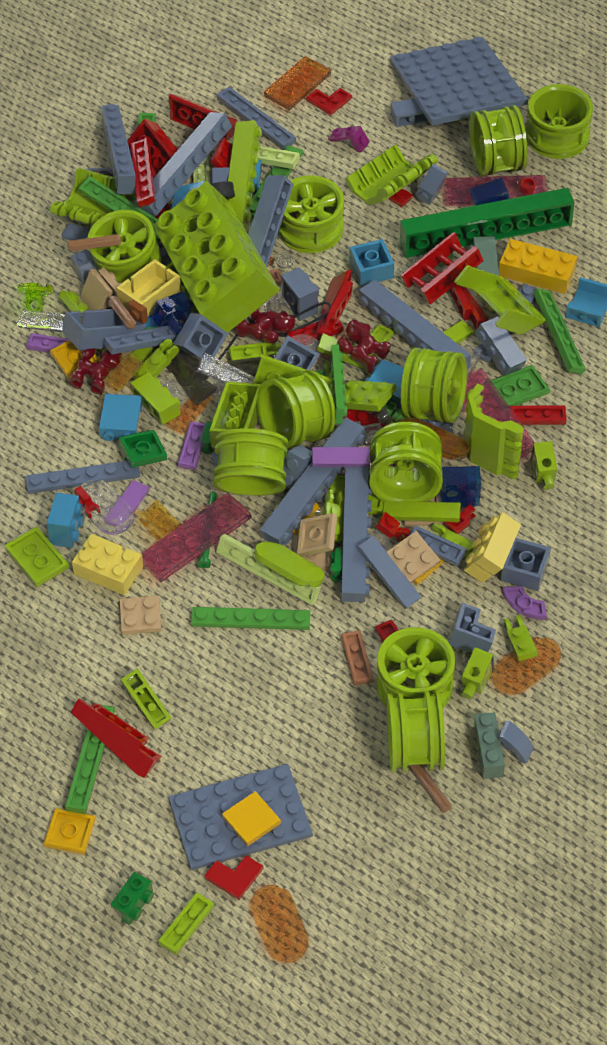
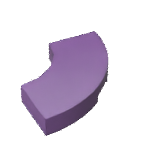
[503,586,547,620]

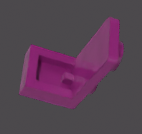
[328,126,370,153]

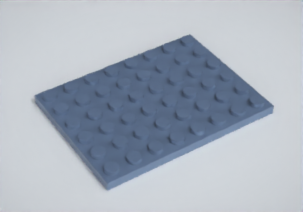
[390,37,528,126]

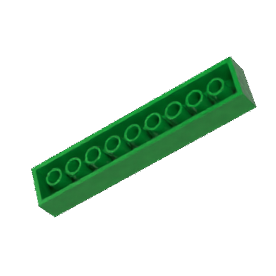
[400,188,575,258]

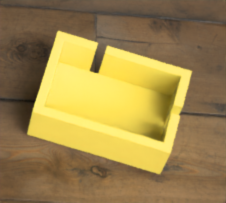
[116,259,181,316]
[464,512,521,582]
[72,534,143,595]

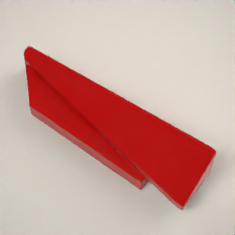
[316,269,353,336]
[442,271,490,330]
[71,698,162,778]

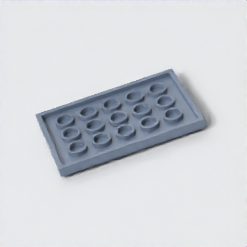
[169,764,313,871]

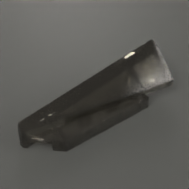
[157,345,217,405]

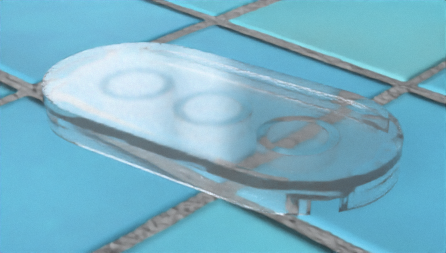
[81,480,134,535]

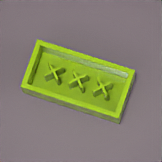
[210,382,261,447]

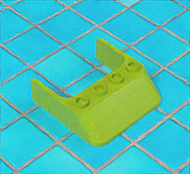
[454,265,546,335]

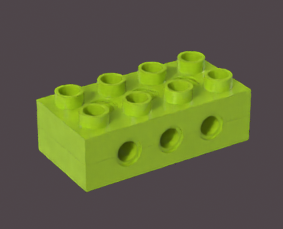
[153,180,280,333]

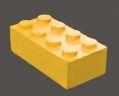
[499,238,578,294]

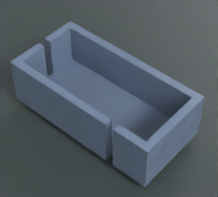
[62,309,146,350]

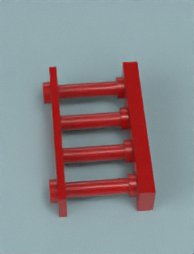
[400,232,484,305]

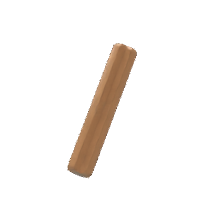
[68,234,121,251]
[108,296,136,329]
[410,765,451,813]

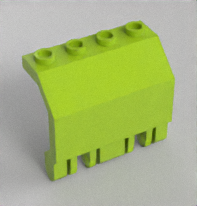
[344,144,438,206]
[50,168,137,225]
[463,384,524,479]

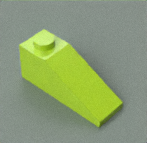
[120,668,172,729]

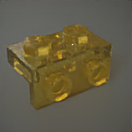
[137,499,183,541]

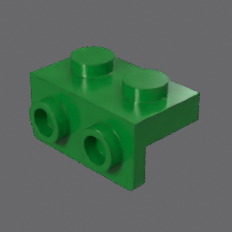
[111,872,154,926]

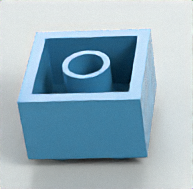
[349,239,394,286]
[47,493,84,548]

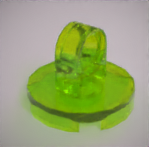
[17,283,53,314]

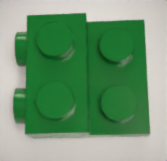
[119,430,167,468]

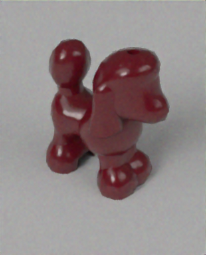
[235,308,296,343]
[337,319,391,374]
[70,348,123,395]

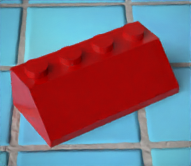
[169,94,237,141]
[127,118,178,175]

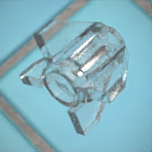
[260,291,290,312]

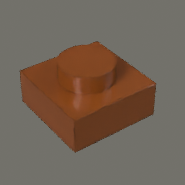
[129,300,148,324]

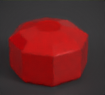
[519,177,537,195]

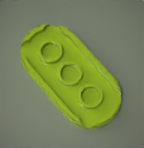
[254,542,325,587]

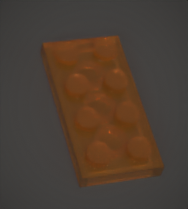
[264,56,331,111]

